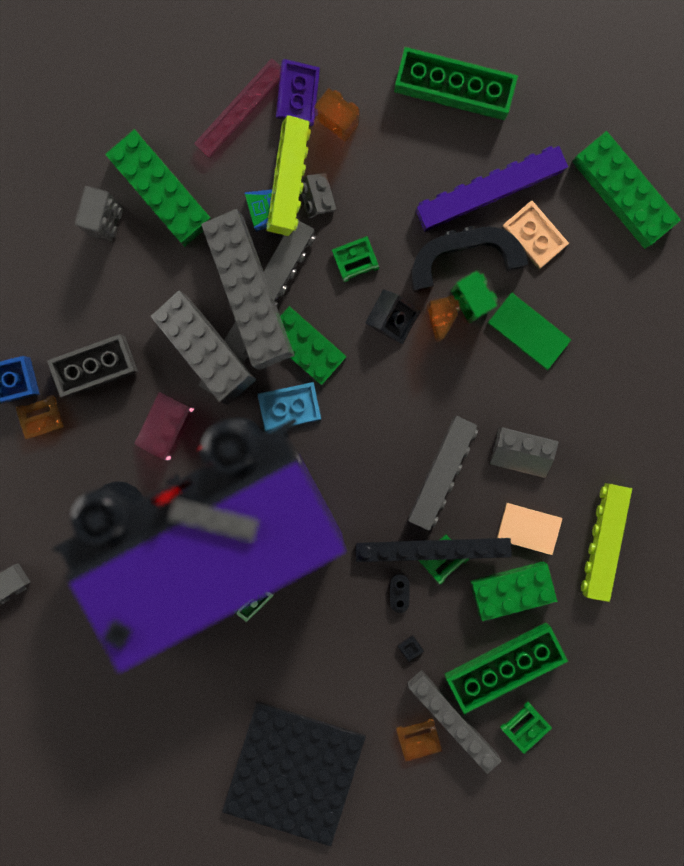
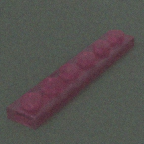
[194,58,281,158]

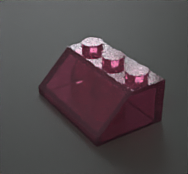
[134,392,194,461]

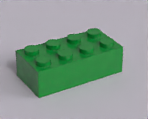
[470,561,558,621]

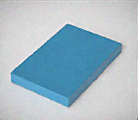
[257,382,321,431]

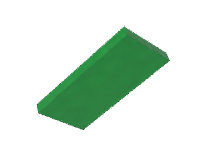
[488,293,571,370]

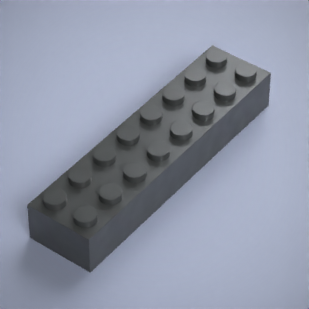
[201,209,295,370]

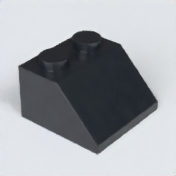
[365,289,420,344]

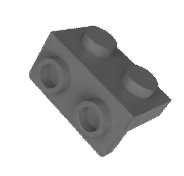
[301,173,337,218]

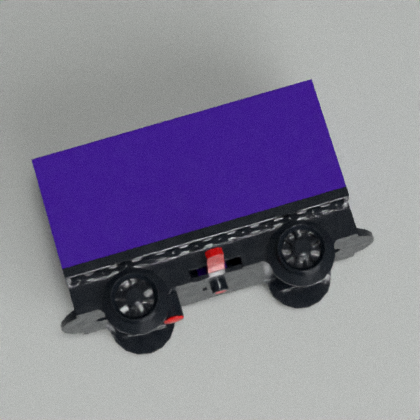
[51,417,345,673]

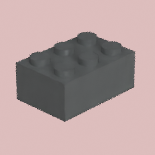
[75,186,123,242]

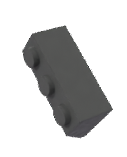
[490,427,559,478]

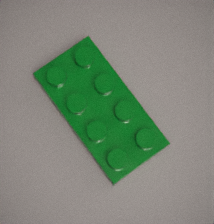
[280,306,347,385]

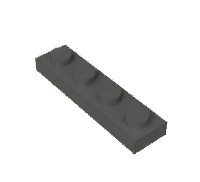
[169,498,259,542]

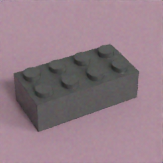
[47,334,138,398]

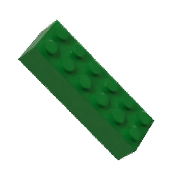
[394,47,518,120]
[105,129,211,247]
[572,131,681,249]
[444,623,568,714]

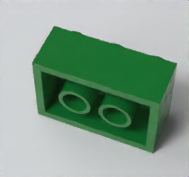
[450,271,498,323]

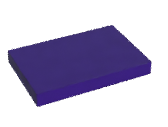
[276,59,320,126]

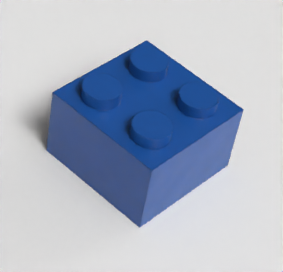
[0,356,40,404]

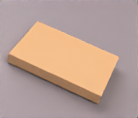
[502,200,569,269]
[497,503,563,555]

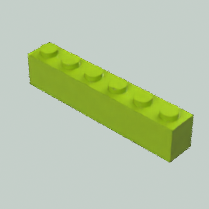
[266,115,311,236]
[581,483,632,602]

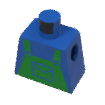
[245,190,272,232]

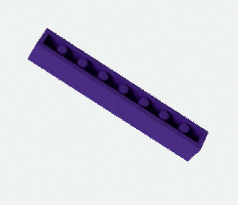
[416,146,568,232]

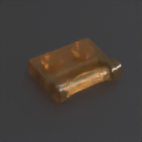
[16,395,64,439]
[396,717,442,761]

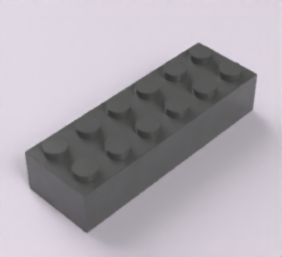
[151,291,257,405]

